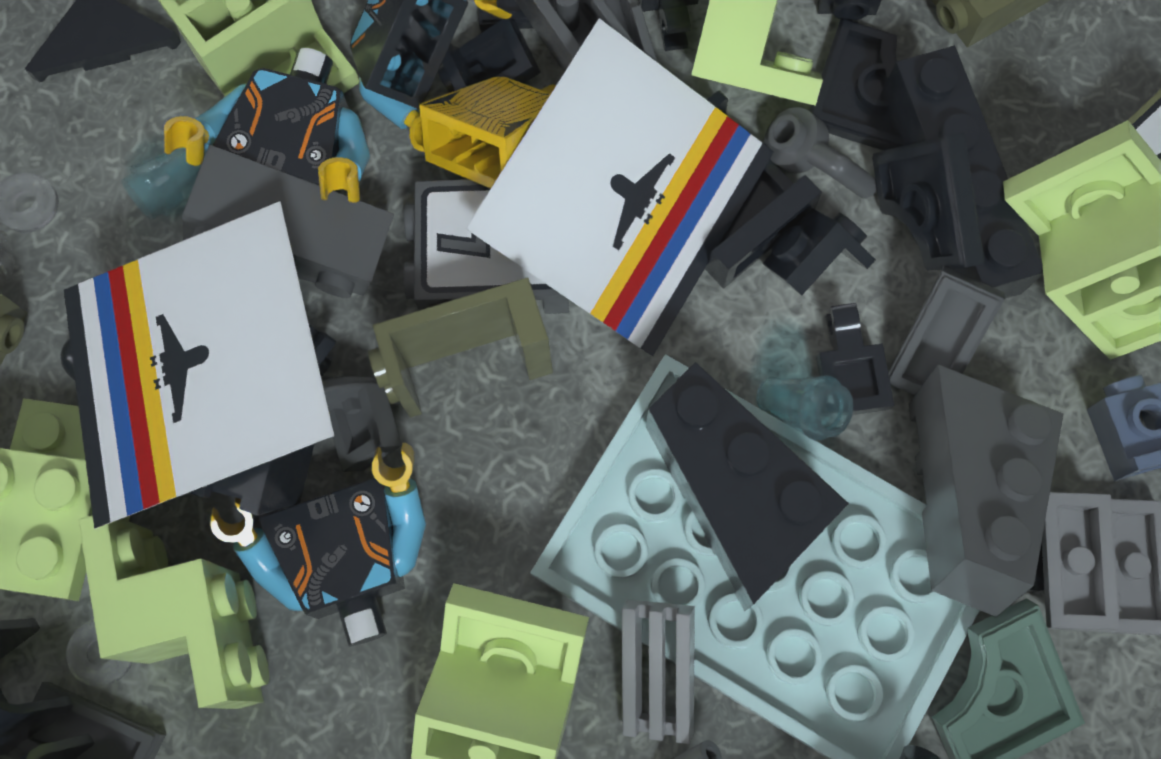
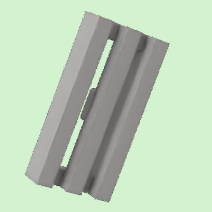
[622,600,695,744]

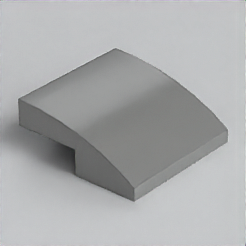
[1042,492,1161,636]

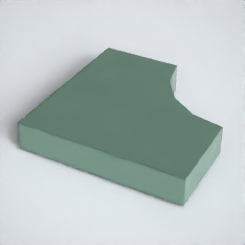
[932,598,1085,759]

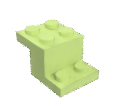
[158,0,359,97]
[692,0,823,106]
[1003,120,1161,360]
[0,398,130,601]
[78,515,269,709]
[411,583,589,759]

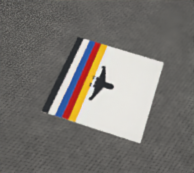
[465,18,774,357]
[64,201,334,529]

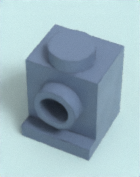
[1087,375,1161,481]

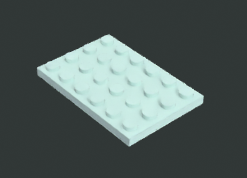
[530,354,980,759]

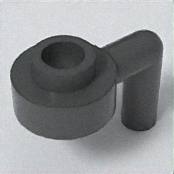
[764,107,877,198]

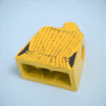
[419,77,556,189]

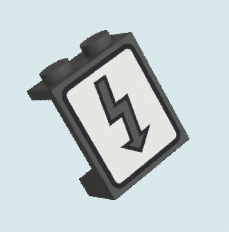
[404,180,569,314]

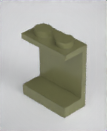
[368,277,553,418]

